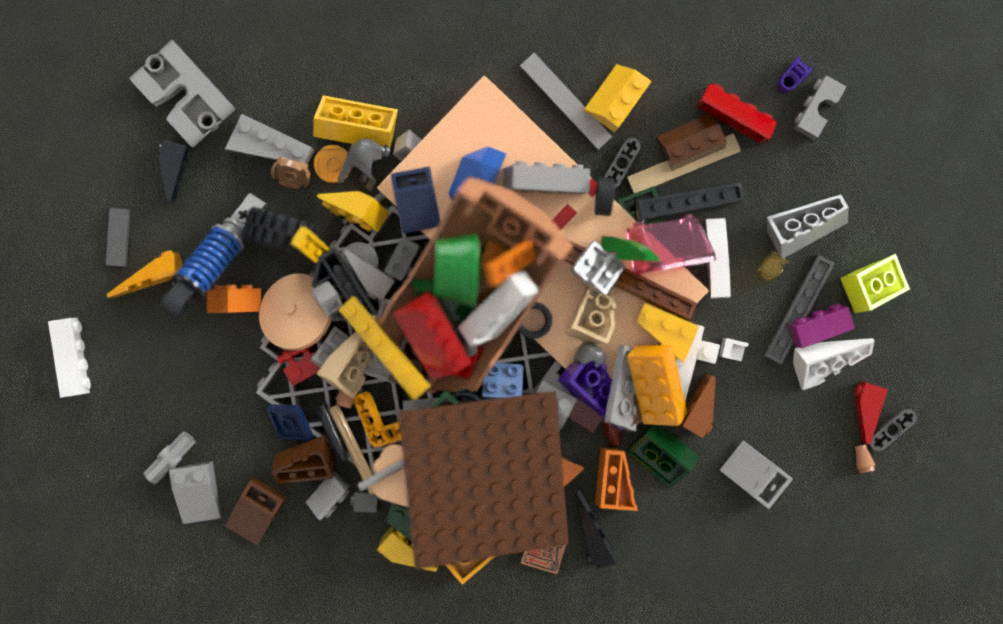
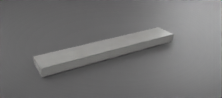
[520,53,612,150]

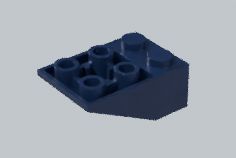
[390,166,441,234]

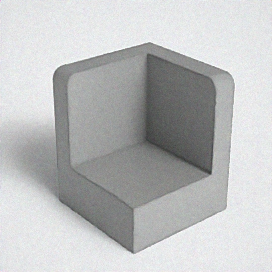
[393,130,422,161]
[311,281,343,317]

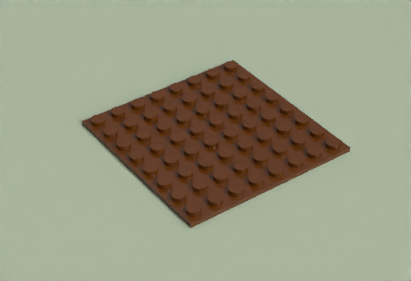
[399,391,569,570]

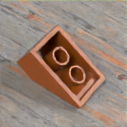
[680,373,716,438]

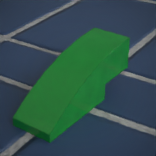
[601,236,659,261]

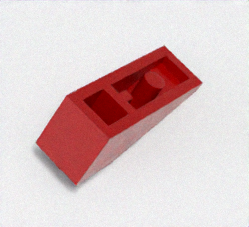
[854,381,888,444]

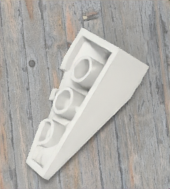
[793,338,874,390]

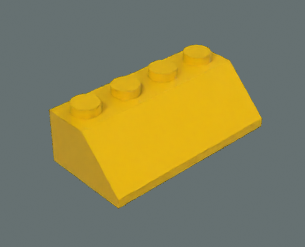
[313,96,398,147]

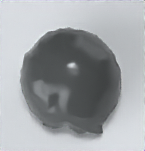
[573,342,606,367]

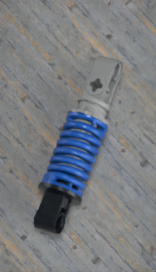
[160,193,267,318]

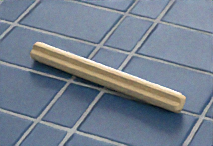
[329,405,375,494]

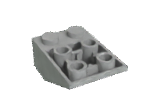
[720,440,793,509]

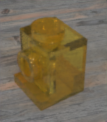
[757,251,790,282]

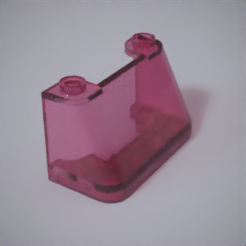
[626,214,716,274]

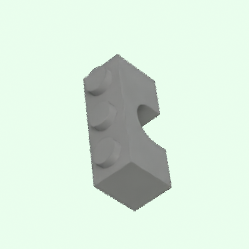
[794,75,846,140]

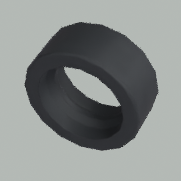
[595,177,615,216]
[518,302,552,339]

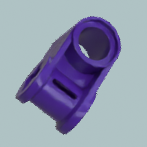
[776,56,813,94]

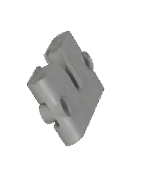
[129,40,236,147]

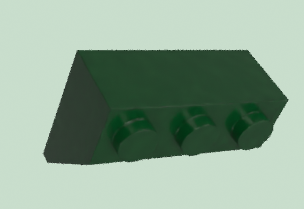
[626,424,699,488]

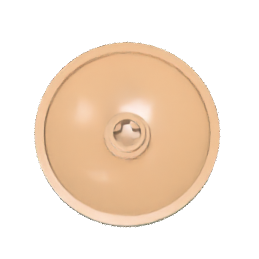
[259,274,332,350]

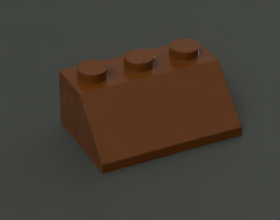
[656,114,727,171]

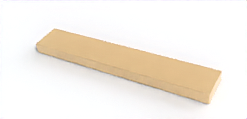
[627,133,741,194]

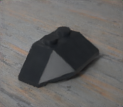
[311,247,377,322]

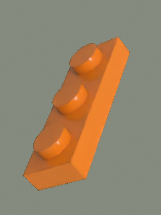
[485,240,536,286]

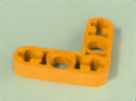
[354,392,401,447]

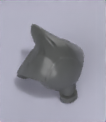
[338,139,390,191]

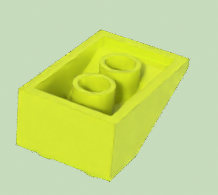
[840,254,909,313]

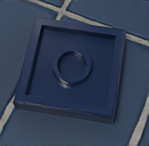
[266,404,313,440]

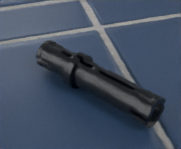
[315,404,349,463]

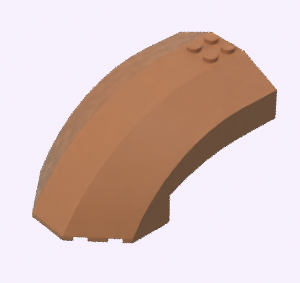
[378,177,573,393]

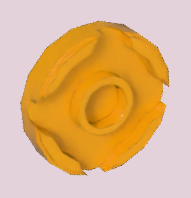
[314,145,352,183]

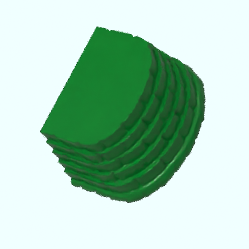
[433,233,479,306]

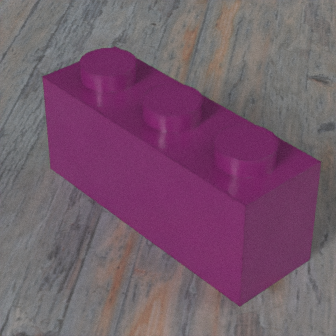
[788,304,855,348]

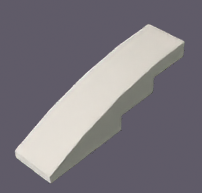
[705,218,731,299]

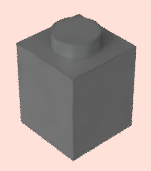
[351,490,379,513]

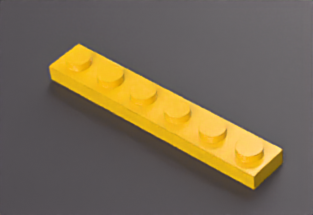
[339,297,430,400]

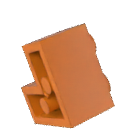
[207,285,261,313]

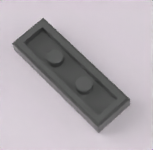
[106,208,131,267]

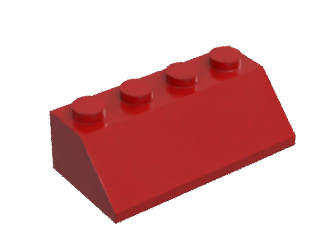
[695,83,777,144]
[393,292,471,379]

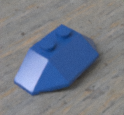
[449,146,506,200]

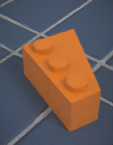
[595,447,638,511]

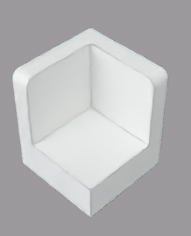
[719,338,749,361]

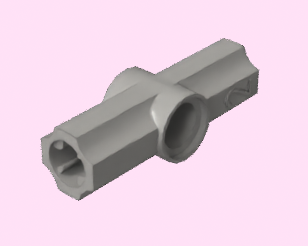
[143,431,196,484]

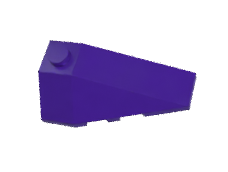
[557,361,623,431]

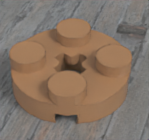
[271,157,311,189]

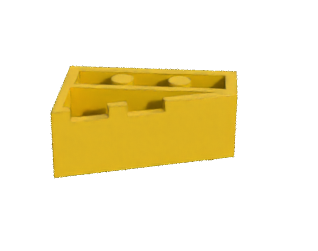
[635,303,699,363]

